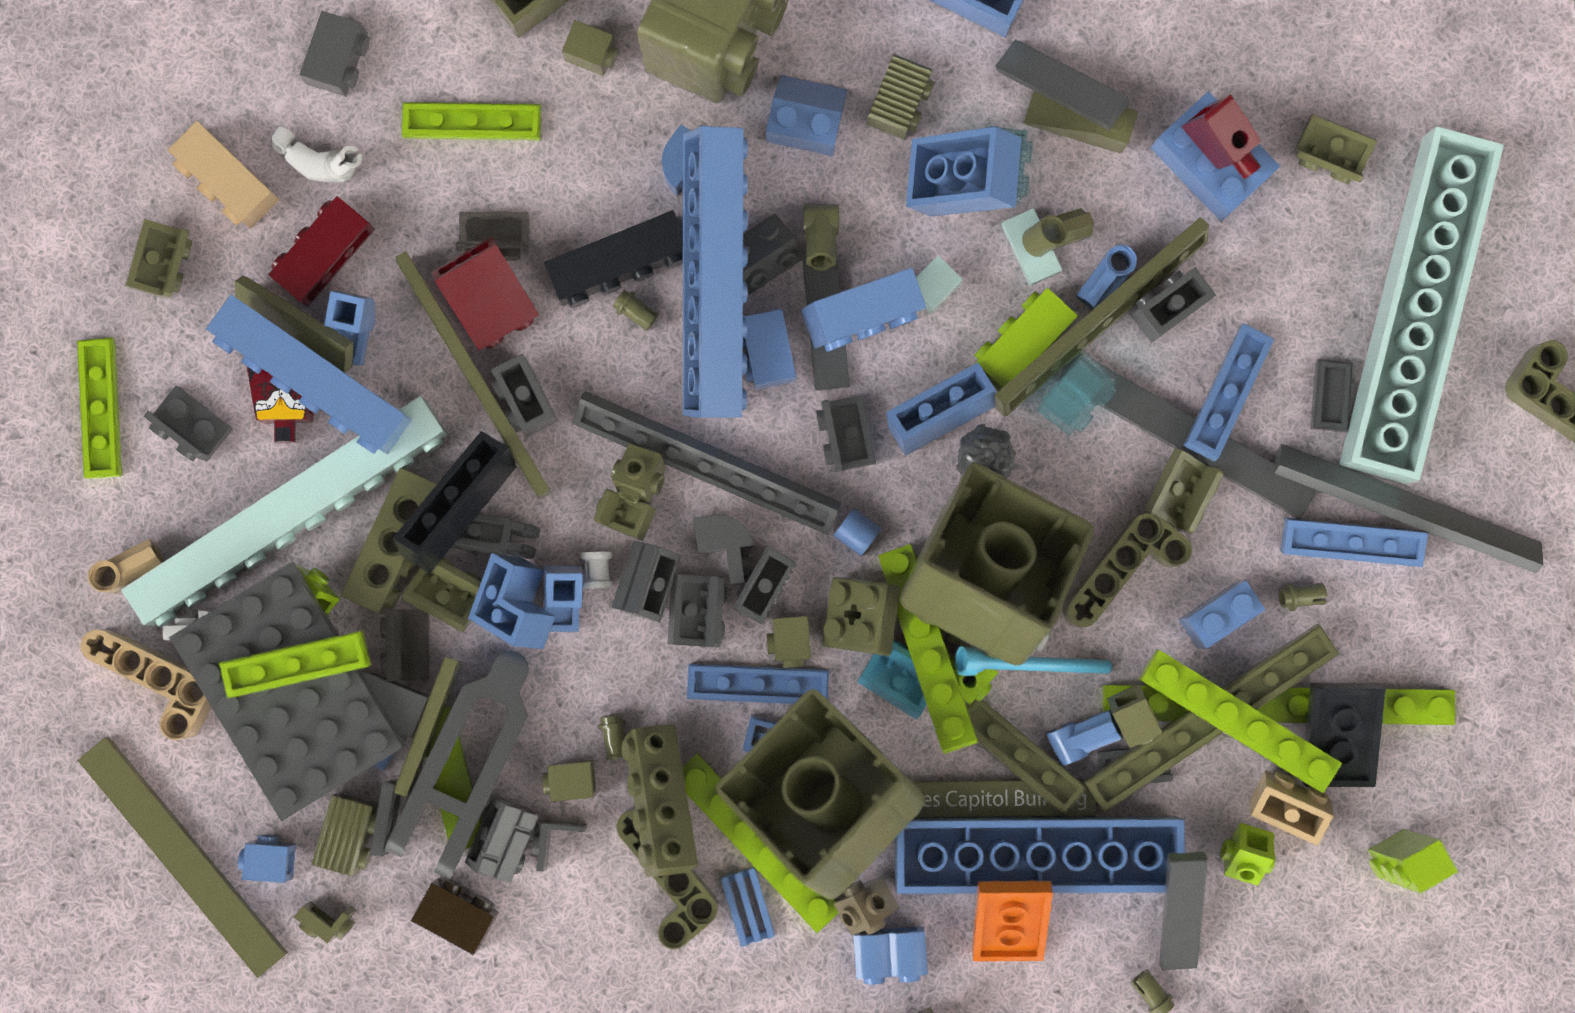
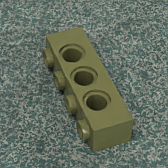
[340,468,437,614]

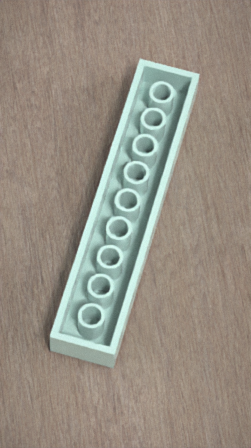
[1339,126,1504,484]

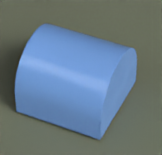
[833,508,882,556]

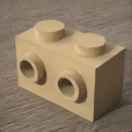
[1250,770,1334,846]

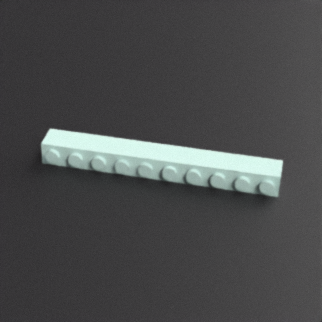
[121,396,449,628]

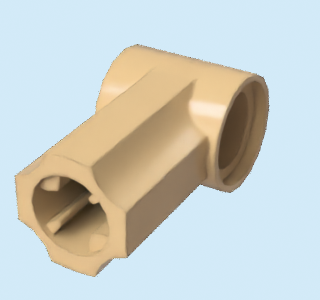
[88,539,164,594]

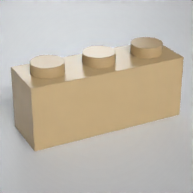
[168,121,280,229]

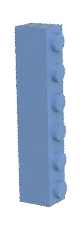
[206,295,412,454]

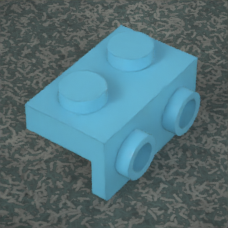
[857,640,927,720]

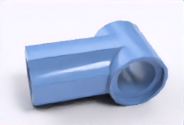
[1075,245,1137,310]
[1046,709,1123,766]

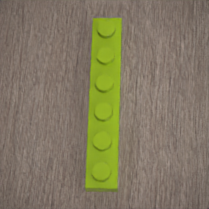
[878,544,978,754]
[1138,649,1342,794]
[682,753,839,933]

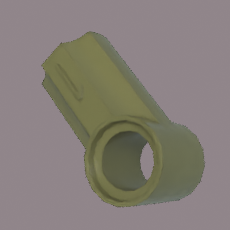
[804,204,839,271]
[1022,208,1094,257]

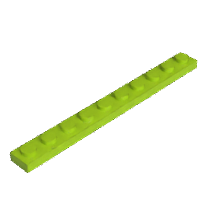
[1102,685,1455,725]

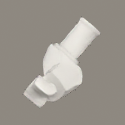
[272,127,362,183]

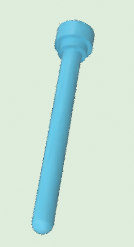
[955,647,1113,676]

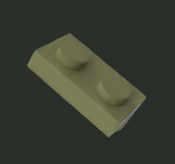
[1294,113,1377,184]
[124,219,193,299]
[1143,449,1224,534]
[402,557,482,633]

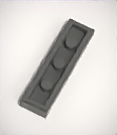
[995,39,1129,130]
[802,253,850,391]
[1160,852,1207,970]

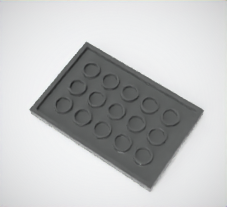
[169,562,406,822]

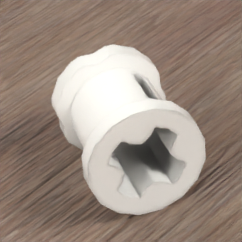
[581,552,613,589]

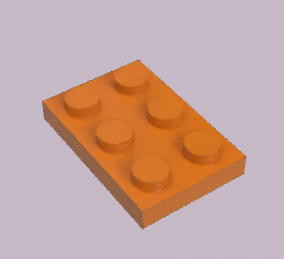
[972,880,1053,962]

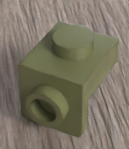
[594,489,656,541]
[294,901,357,944]

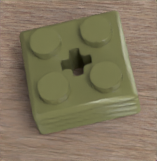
[822,577,900,656]

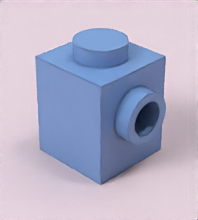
[238,835,296,883]

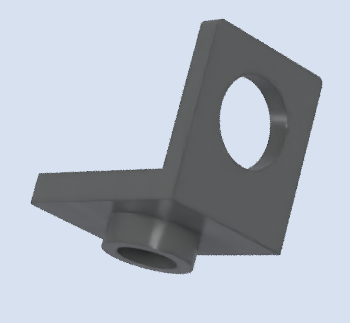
[532,820,587,872]

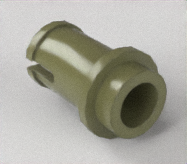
[613,290,659,332]
[1279,583,1327,611]
[598,713,626,760]
[1130,969,1175,1013]

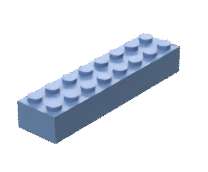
[682,126,748,418]
[894,816,1185,894]

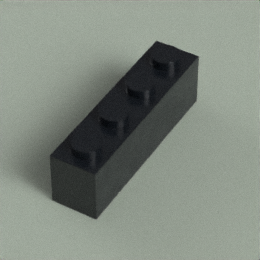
[544,210,683,308]
[393,431,516,574]

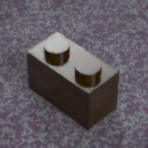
[411,877,499,955]

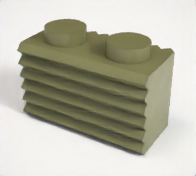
[867,54,935,140]
[311,793,379,876]

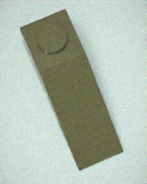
[1023,91,1138,154]

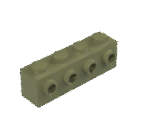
[622,724,698,877]

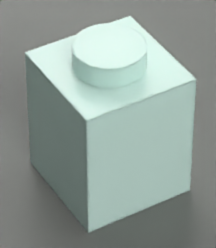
[916,255,963,314]

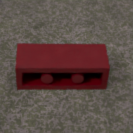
[268,196,375,307]

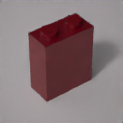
[431,237,539,351]

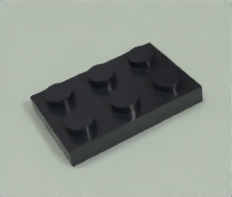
[1302,683,1386,787]

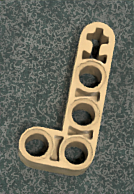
[80,629,211,740]

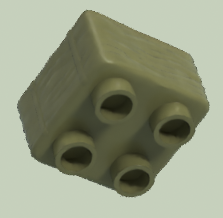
[637,0,789,103]
[900,462,1094,666]
[716,689,925,899]

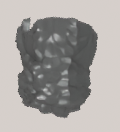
[956,424,1016,479]

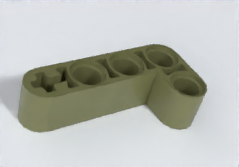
[1505,340,1575,443]
[1063,512,1192,627]
[616,808,718,950]

